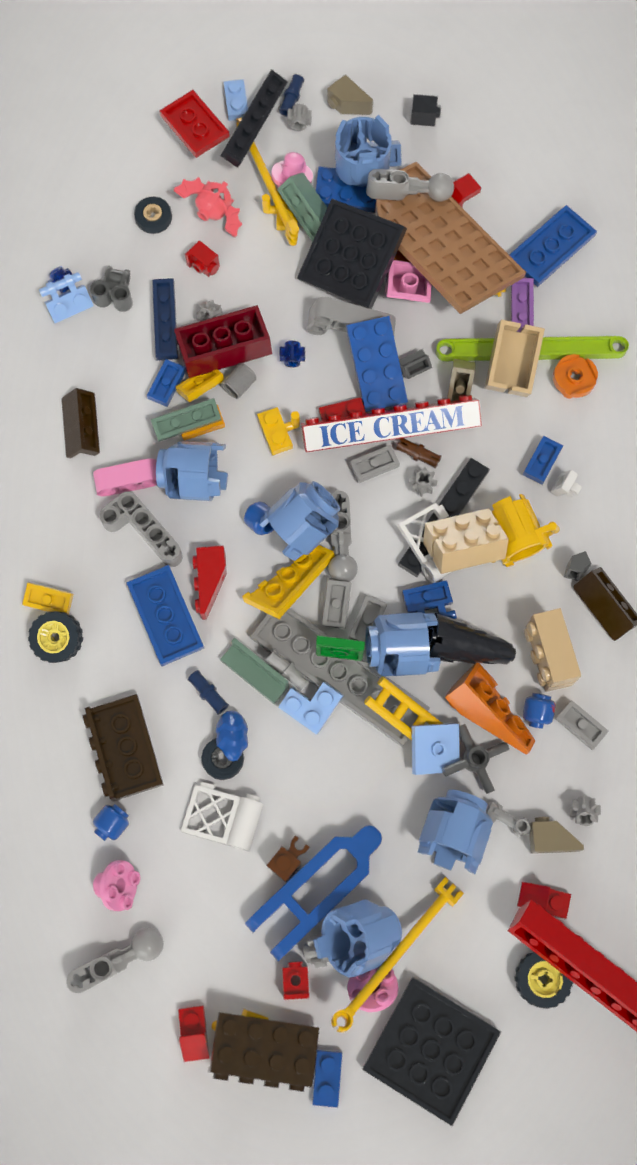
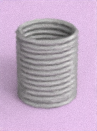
[221,363,257,399]

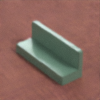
[277,173,327,242]
[151,398,222,442]
[220,638,289,704]

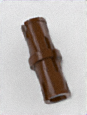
[396,438,442,469]

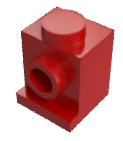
[185,240,220,277]
[283,961,309,1000]

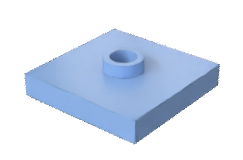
[412,723,460,775]

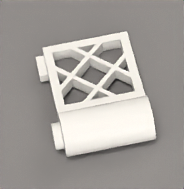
[397,503,454,583]
[181,782,263,852]

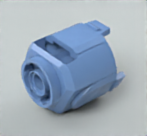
[335,115,392,187]
[156,441,228,501]
[260,481,340,561]
[365,612,441,676]
[418,790,493,874]
[313,899,402,978]

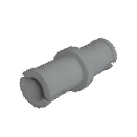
[264,649,310,691]

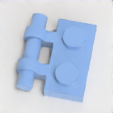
[39,272,94,323]

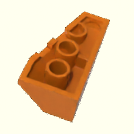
[445,662,535,755]

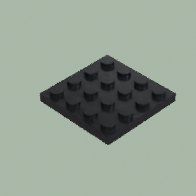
[297,199,407,309]
[362,977,501,1126]

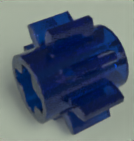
[47,266,72,293]
[279,340,305,368]

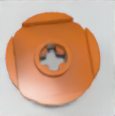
[553,354,598,399]

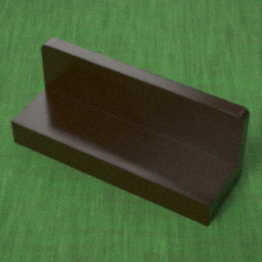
[62,388,100,459]
[573,567,637,641]

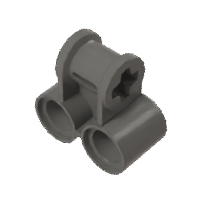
[90,266,133,312]

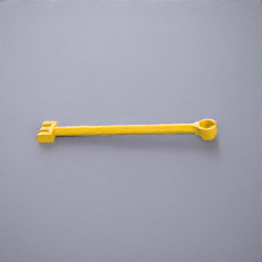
[236,117,299,246]
[331,876,464,1033]

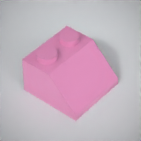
[385,260,432,303]

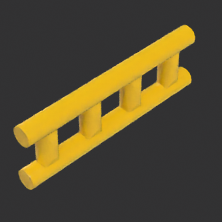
[364,676,443,740]

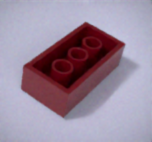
[174,305,272,378]

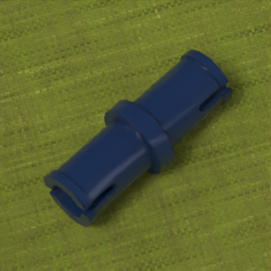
[279,74,305,117]
[188,670,229,715]

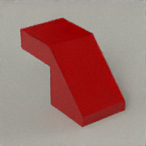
[451,173,481,208]

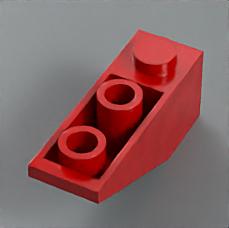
[193,546,227,620]

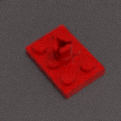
[159,90,230,158]

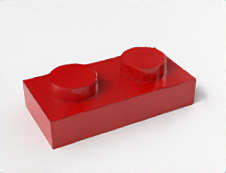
[319,397,366,420]

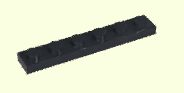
[220,69,288,168]
[398,458,490,577]

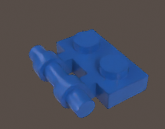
[402,580,457,619]

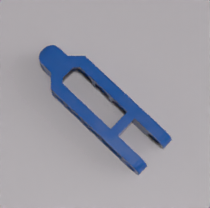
[245,826,382,961]

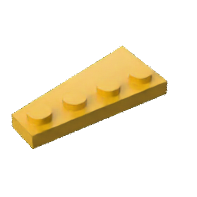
[242,545,335,619]

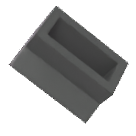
[399,349,433,379]
[564,551,592,581]

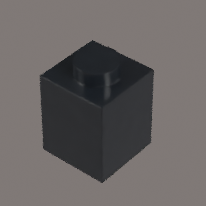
[411,94,441,127]

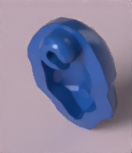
[216,710,248,761]

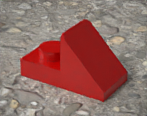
[517,882,571,919]
[178,1005,210,1062]

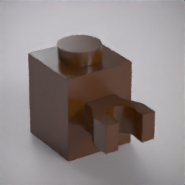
[266,835,310,883]

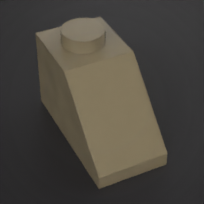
[327,74,373,115]
[447,359,476,401]
[529,817,584,854]

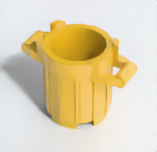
[491,494,560,567]

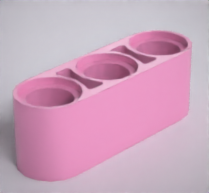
[93,459,157,497]

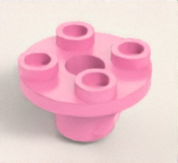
[271,152,313,189]
[93,860,140,911]
[347,965,398,1012]

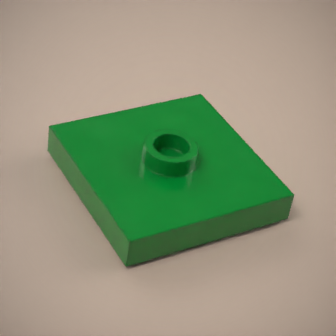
[316,636,365,661]

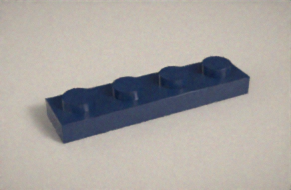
[152,278,178,361]

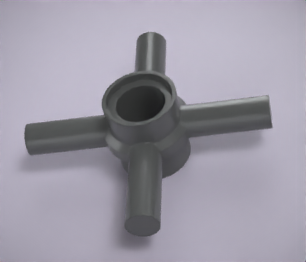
[442,724,509,794]

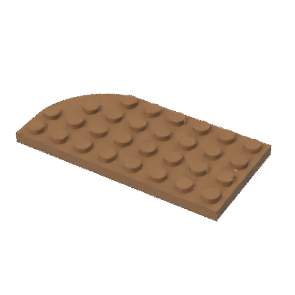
[375,162,526,314]

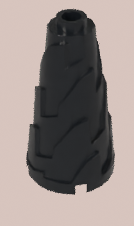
[427,613,516,665]

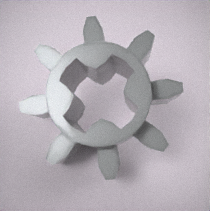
[287,104,312,131]
[196,300,224,321]
[409,467,437,497]
[570,796,601,826]
[303,934,329,968]

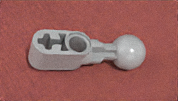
[366,169,454,202]
[328,491,358,582]
[66,928,164,993]

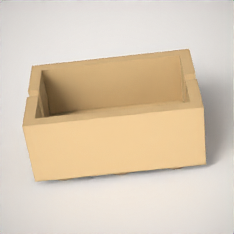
[484,319,545,397]
[423,508,509,574]
[524,608,581,692]

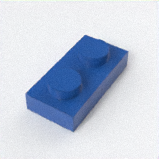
[147,359,186,407]
[523,436,564,485]
[313,1050,342,1108]

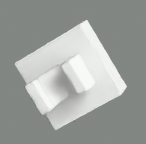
[550,470,582,497]

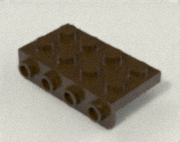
[83,694,164,802]
[208,1012,320,1092]

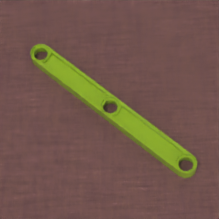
[436,336,629,361]

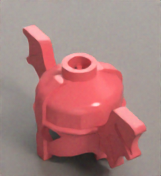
[174,177,242,237]

